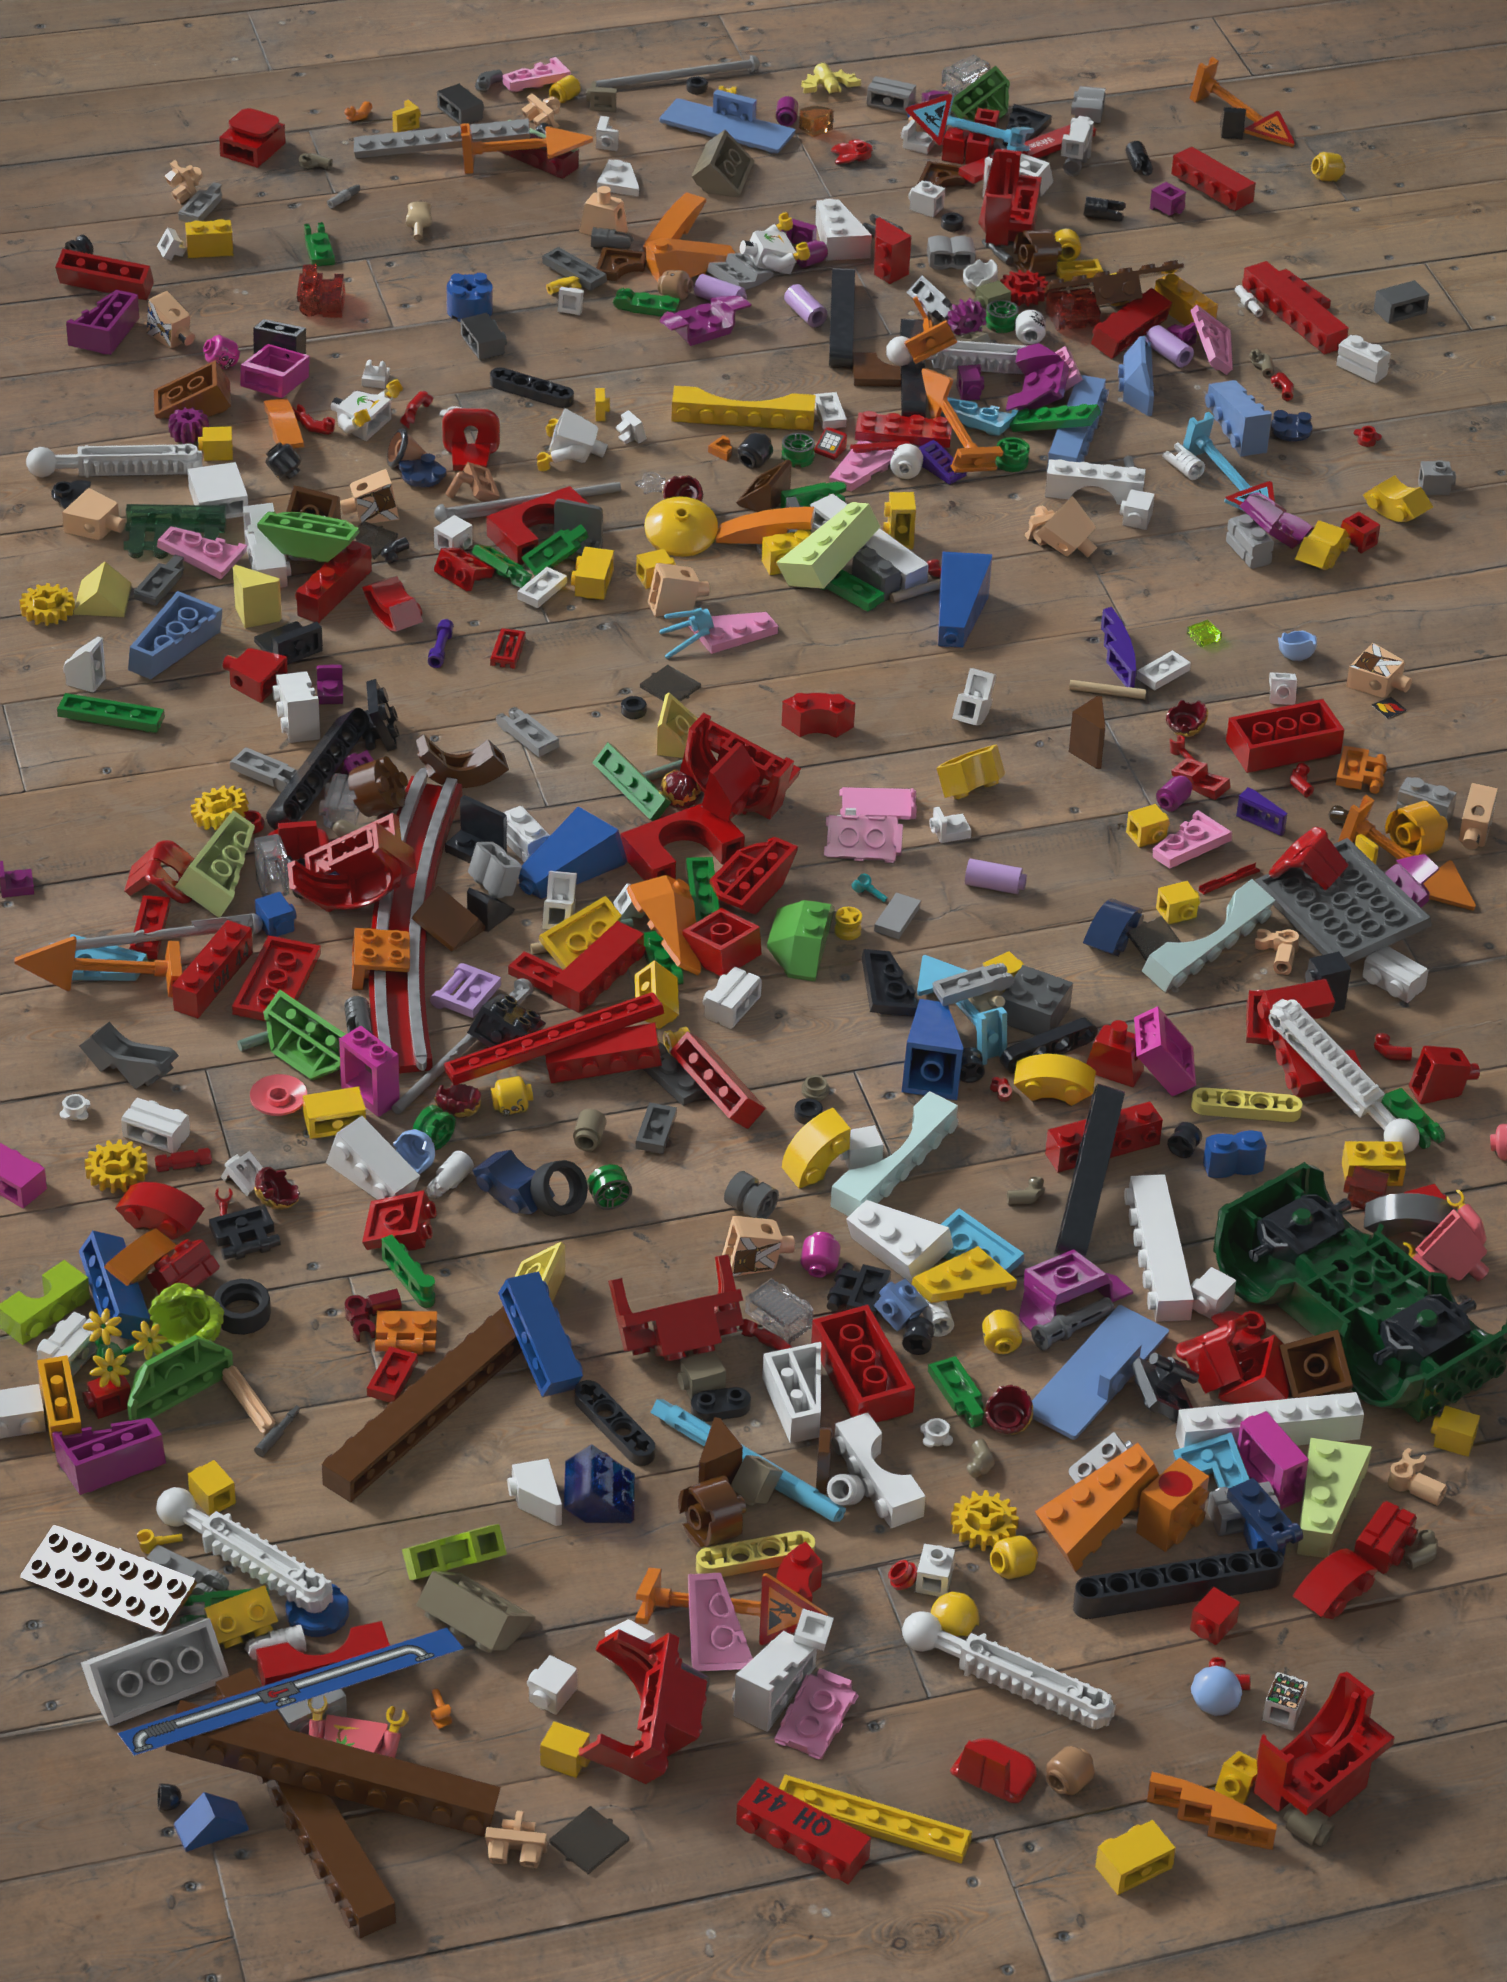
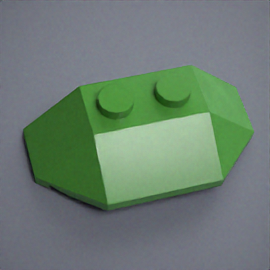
[951,66,1010,122]
[257,512,359,562]
[767,900,835,982]
[263,990,346,1080]
[127,1335,233,1421]

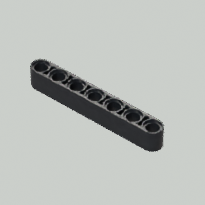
[829,268,855,367]
[900,319,926,418]
[266,708,369,830]
[1055,1083,1125,1257]
[1073,1547,1284,1619]

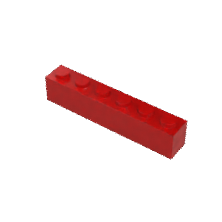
[1242,261,1349,355]

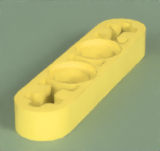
[1191,1088,1302,1122]
[696,1531,815,1577]

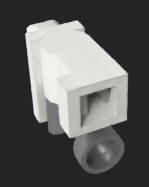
[1061,116,1094,176]

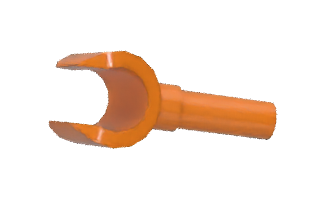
[431,1689,453,1729]

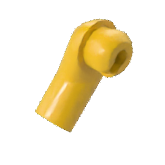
[546,276,582,295]

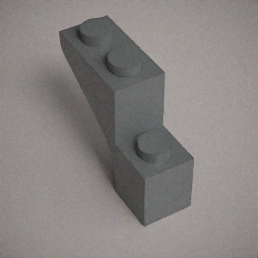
[79,1021,179,1089]

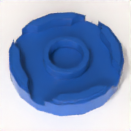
[286,1584,349,1637]

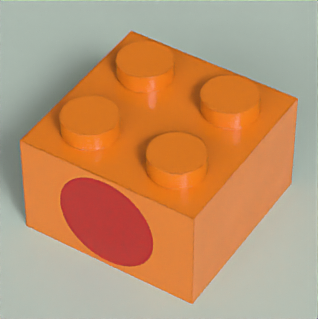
[1136,1457,1209,1552]

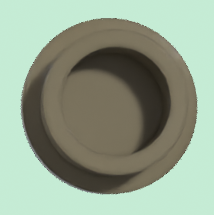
[801,1075,830,1101]

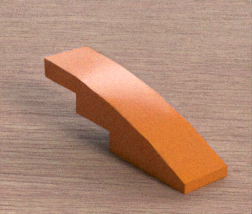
[643,192,707,252]
[264,398,304,448]
[716,507,815,544]
[104,1229,177,1286]
[1147,1772,1277,1850]

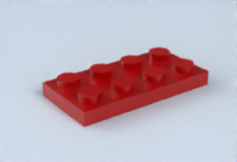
[855,411,952,448]
[232,935,321,1021]

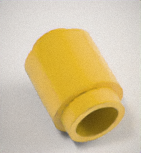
[549,75,581,103]

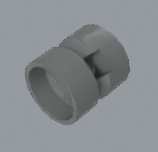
[724,1171,779,1219]

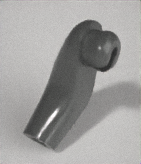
[475,69,503,93]

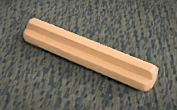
[222,1366,275,1434]

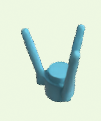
[659,608,714,659]

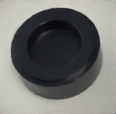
[686,76,708,94]
[941,212,964,232]
[621,696,647,719]
[794,1098,823,1125]

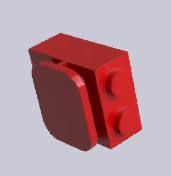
[219,108,286,168]

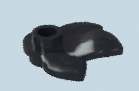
[51,480,91,509]

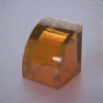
[799,106,834,138]

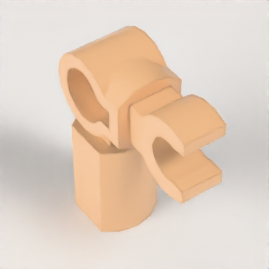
[1255,929,1299,975]
[1388,1448,1447,1506]

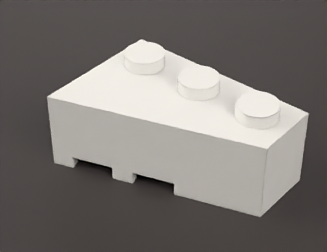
[816,199,872,260]
[243,503,291,587]
[272,671,320,743]
[326,1116,420,1200]
[846,1200,954,1284]
[762,1342,821,1443]
[732,1631,817,1732]

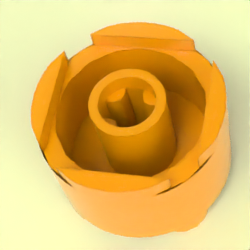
[1385,801,1448,856]

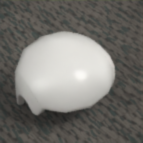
[963,259,998,291]

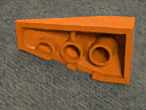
[646,238,735,283]
[626,875,701,976]

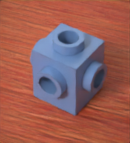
[874,1278,929,1332]

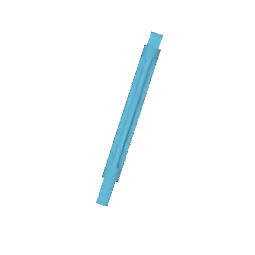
[650,1399,846,1522]

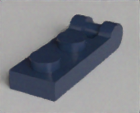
[1227,1478,1303,1552]

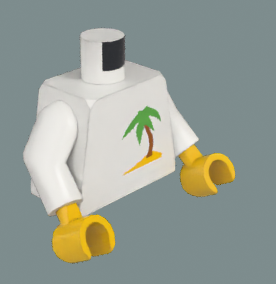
[740,212,810,274]
[331,379,403,441]
[537,409,608,471]

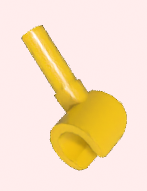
[137,1529,183,1554]

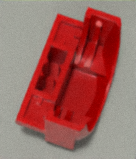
[978,149,1042,246]
[680,712,801,820]
[287,813,417,912]
[608,1254,744,1361]
[579,1629,707,1784]
[1254,1671,1395,1817]

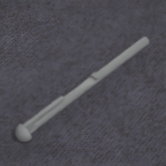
[597,55,760,88]
[434,482,621,523]
[49,913,263,951]
[392,978,533,1114]

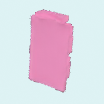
[839,787,917,820]
[824,815,903,863]
[774,1668,859,1759]

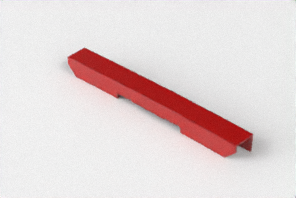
[850,441,910,453]
[1199,862,1260,895]

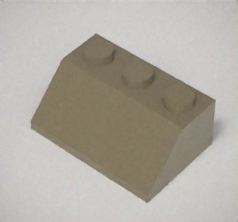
[692,129,755,197]
[416,1571,536,1653]

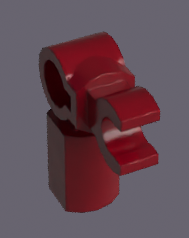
[344,1288,402,1342]

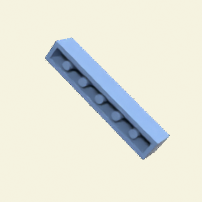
[1047,375,1109,471]

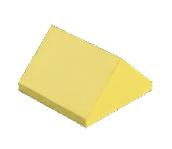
[74,562,132,617]
[233,565,282,628]
[657,692,698,758]
[515,1242,565,1303]

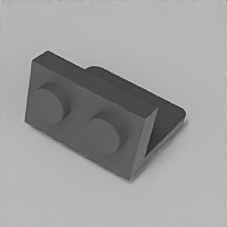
[553,499,603,560]

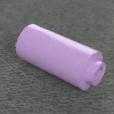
[694,274,747,301]
[784,284,827,327]
[1146,325,1194,368]
[965,858,1027,894]

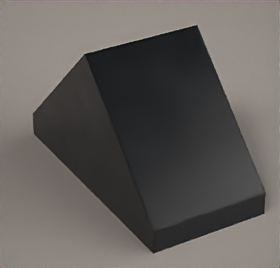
[1220,107,1246,139]
[467,887,515,933]

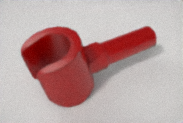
[1170,735,1196,761]
[214,1188,233,1216]

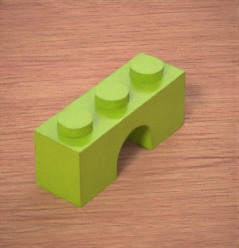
[0,1260,90,1345]
[402,1524,507,1580]

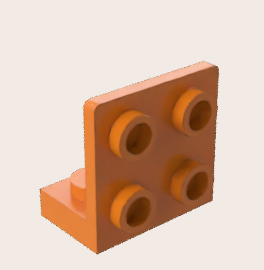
[352,928,410,990]

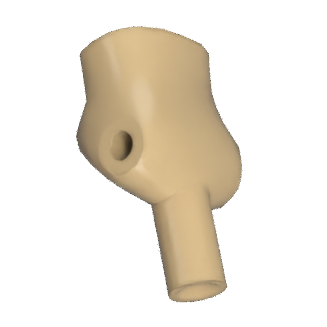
[406,202,432,240]
[968,989,1005,1013]

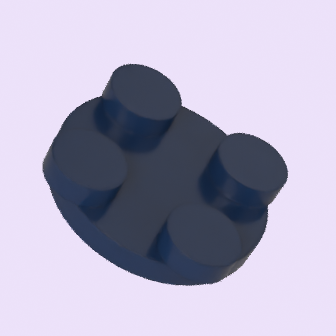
[1271,410,1313,441]
[399,453,446,488]

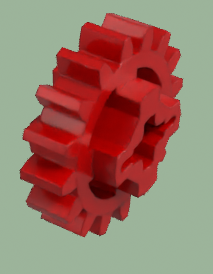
[1000,270,1049,306]

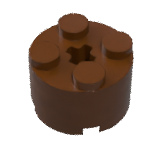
[1013,229,1062,275]
[348,756,408,817]
[678,1475,747,1547]

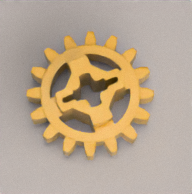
[19,583,75,626]
[190,785,249,830]
[84,1139,148,1193]
[951,1490,1019,1551]

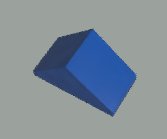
[174,1792,249,1852]

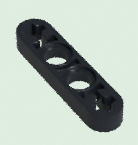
[490,367,574,408]
[1000,1017,1098,1073]
[574,1380,655,1466]

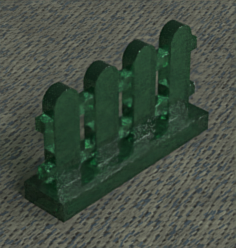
[123,504,227,559]

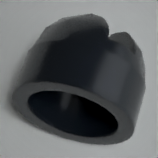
[157,1783,182,1811]

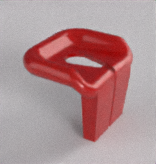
[442,408,500,471]
[265,821,329,862]
[1269,827,1349,890]
[124,840,194,904]
[1176,1317,1249,1394]
[950,1738,1037,1804]

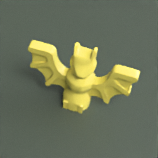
[801,63,861,94]

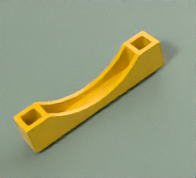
[671,386,816,431]

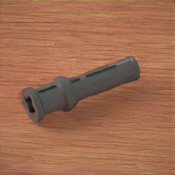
[1031,1297,1115,1351]

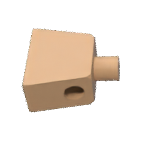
[580,186,628,235]
[62,488,126,540]
[1036,496,1098,558]
[648,563,710,617]

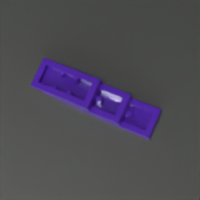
[1101,607,1136,688]

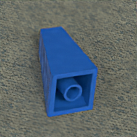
[938,552,992,648]
[518,806,628,899]
[902,999,963,1100]

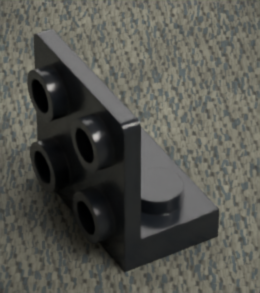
[254,621,323,665]
[445,795,507,863]
[467,993,546,1048]

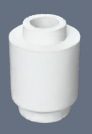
[827,1474,865,1505]

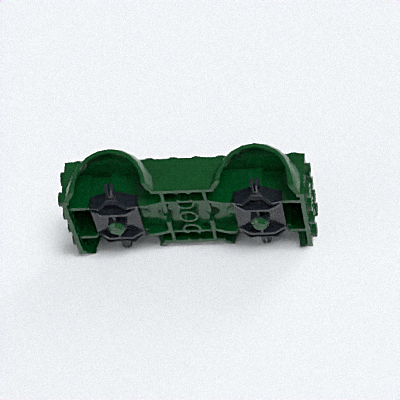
[1213,1162,1507,1422]

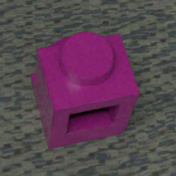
[1150,182,1186,215]
[956,364,984,401]

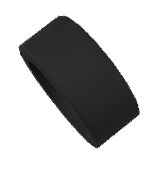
[530,1160,588,1217]
[214,1279,271,1335]

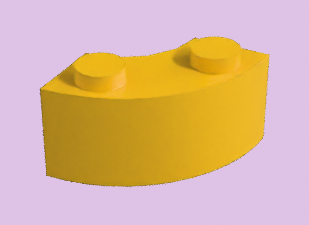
[1363,475,1433,522]
[1295,520,1350,570]
[936,744,1005,799]
[1014,1054,1096,1106]
[781,1108,851,1189]

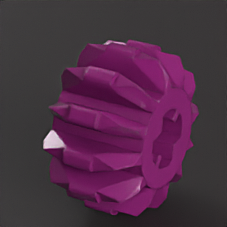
[948,297,987,336]
[168,407,209,444]

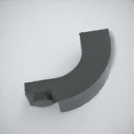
[1364,1193,1457,1238]

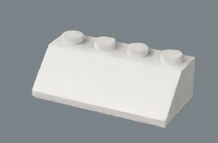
[81,1617,229,1726]

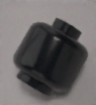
[738,432,773,468]
[265,442,302,479]

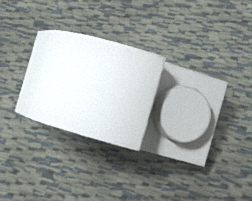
[952,668,996,725]
[542,871,577,929]

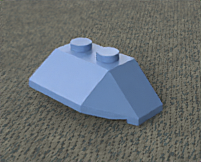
[1118,336,1154,416]

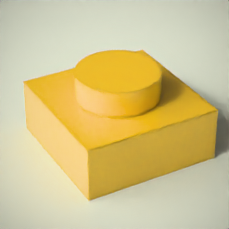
[595,388,610,421]

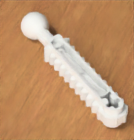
[886,336,1025,374]
[26,444,203,478]
[1269,999,1419,1154]
[156,1487,333,1613]
[902,1611,1116,1729]

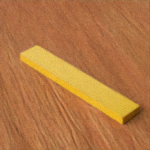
[779,1774,973,1864]

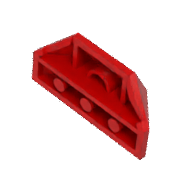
[710,837,798,915]

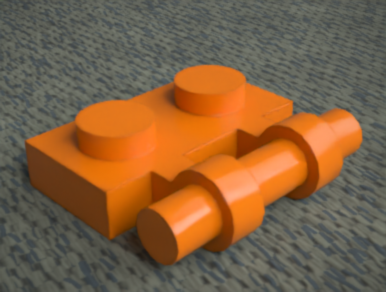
[1336,746,1388,794]
[375,1311,437,1355]

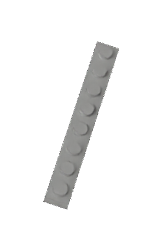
[354,119,530,159]

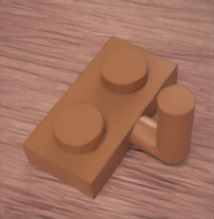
[445,462,500,502]

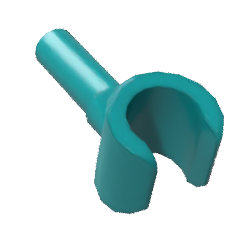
[851,874,888,902]

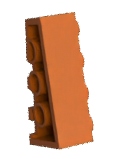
[1035,1443,1159,1572]

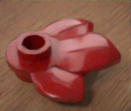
[831,139,873,164]
[1211,1311,1266,1350]

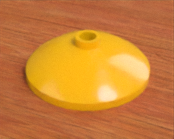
[644,497,718,557]

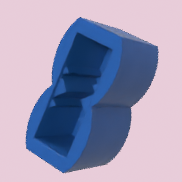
[1203,1130,1267,1178]

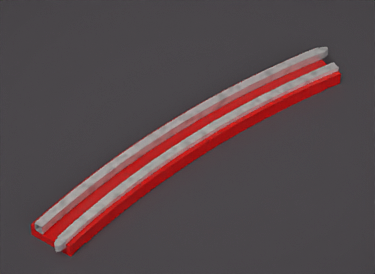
[369,768,463,1074]

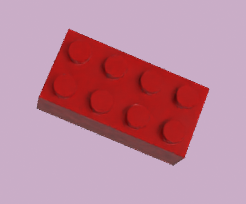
[1226,699,1345,773]
[811,1305,915,1423]

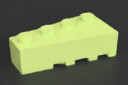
[776,502,880,589]
[175,810,255,917]
[1297,1438,1372,1558]

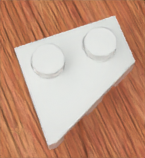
[597,160,639,197]

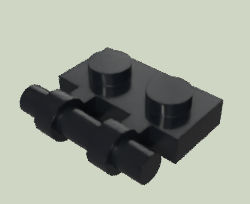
[209,1204,281,1260]
[827,1263,891,1318]

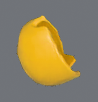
[930,1591,980,1637]

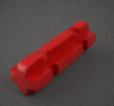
[155,1147,212,1172]

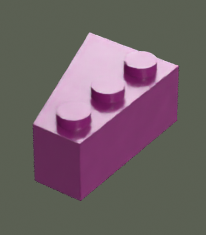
[66,290,140,355]
[52,1418,166,1495]

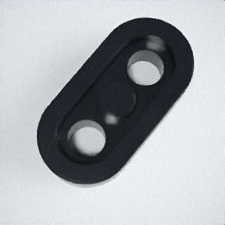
[691,1387,751,1422]

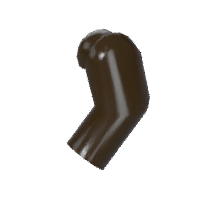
[1328,805,1349,825]

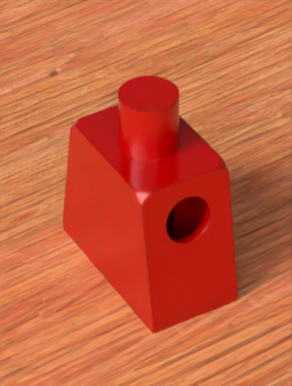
[222,648,288,703]
[1086,1020,1144,1088]
[1408,1046,1480,1104]

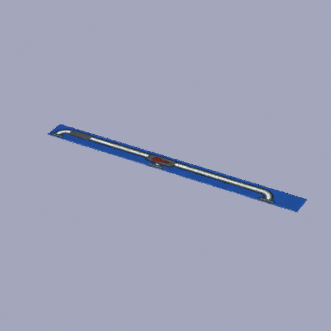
[118,1628,464,1756]

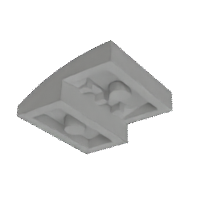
[707,253,773,290]

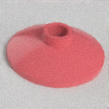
[250,1074,307,1116]

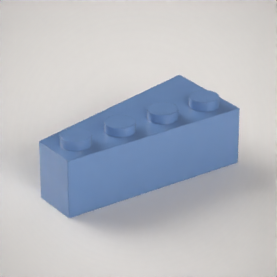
[1205,380,1272,457]
[128,591,223,679]

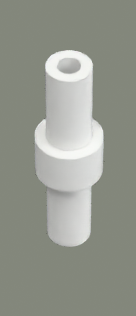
[1235,285,1263,317]

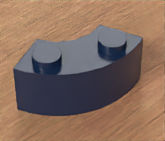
[1083,898,1144,957]
[472,1150,555,1214]

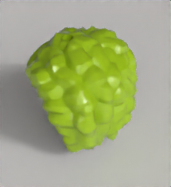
[148,1283,224,1346]

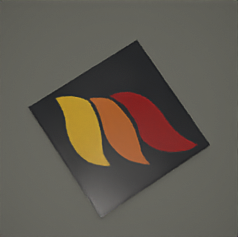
[1372,697,1407,719]

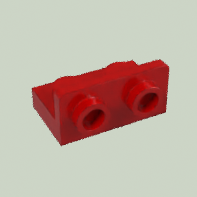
[434,548,495,591]

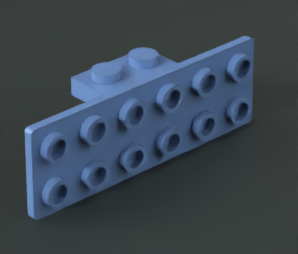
[660,89,795,153]
[1032,1305,1169,1440]

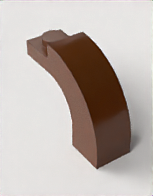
[416,735,509,788]

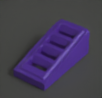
[919,440,967,485]
[1236,787,1288,836]

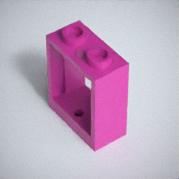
[240,344,310,398]
[1134,1006,1196,1097]
[339,1026,400,1117]
[1237,1411,1309,1510]

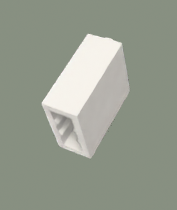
[188,462,248,523]

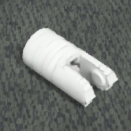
[1162,443,1205,480]
[426,1151,474,1199]
[917,1291,954,1337]
[244,1624,306,1661]

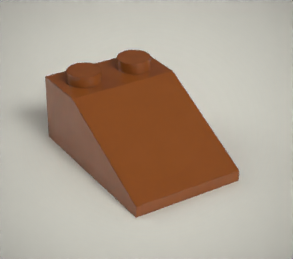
[154,360,231,419]

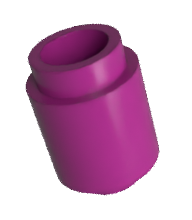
[776,96,799,127]
[795,240,828,268]
[1156,776,1193,811]

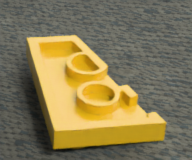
[539,896,622,970]
[911,1246,1017,1303]

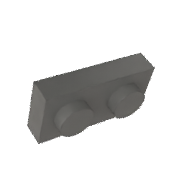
[635,1102,677,1154]

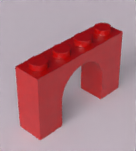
[486,486,589,565]
[620,803,745,881]
[1257,979,1362,1098]

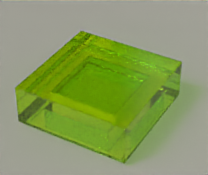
[1186,620,1222,647]

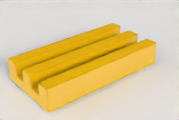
[1056,259,1104,281]

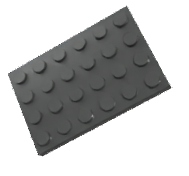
[1255,838,1432,964]

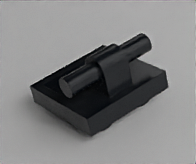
[362,679,400,752]
[1131,1353,1199,1423]

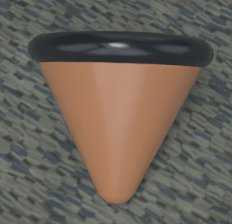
[387,428,427,468]

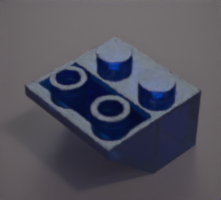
[564,1444,635,1523]

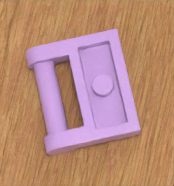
[430,963,501,1018]

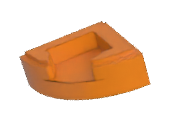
[708,435,732,461]

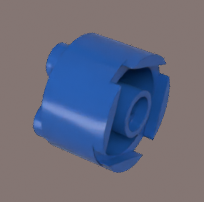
[446,273,493,322]

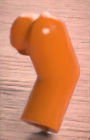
[344,101,373,122]

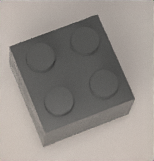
[1001,965,1073,1036]

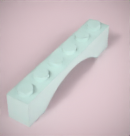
[1142,879,1275,992]
[831,1091,959,1216]

